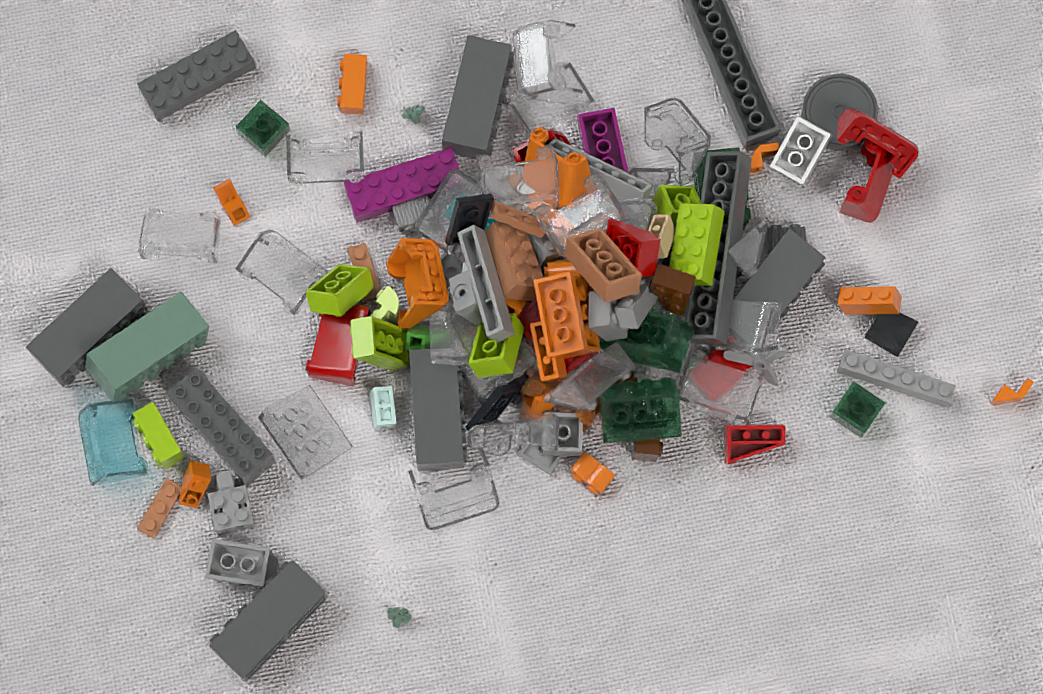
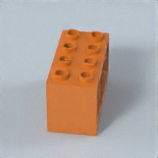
[533,272,601,359]

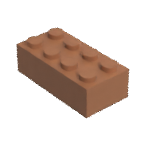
[485,222,544,301]
[565,228,642,303]

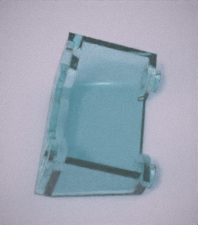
[78,399,148,486]

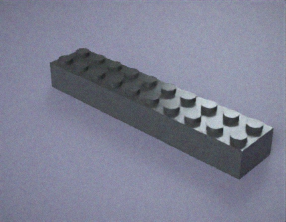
[681,0,781,148]
[682,151,752,345]

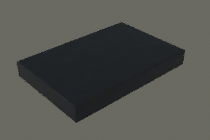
[445,193,494,246]
[465,382,523,432]

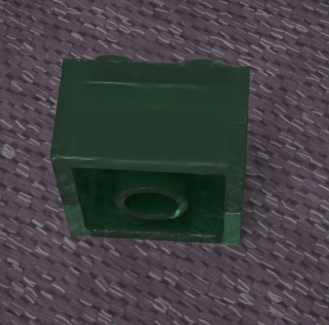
[236,100,290,157]
[830,381,886,438]

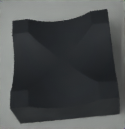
[865,313,918,357]

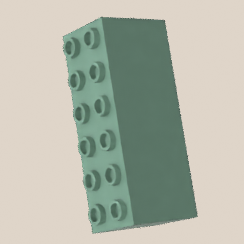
[85,291,209,403]

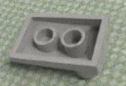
[205,539,278,587]

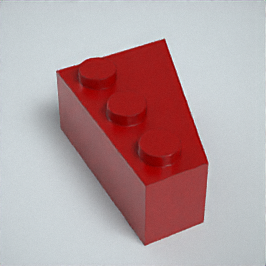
[724,424,785,464]

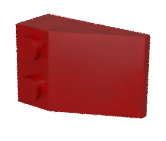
[606,218,661,277]

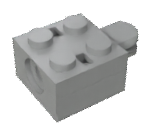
[449,270,483,325]
[207,471,256,535]

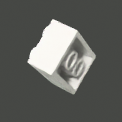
[770,116,833,185]

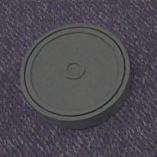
[802,74,878,151]

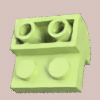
[371,286,400,323]

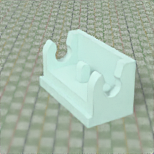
[369,386,396,430]

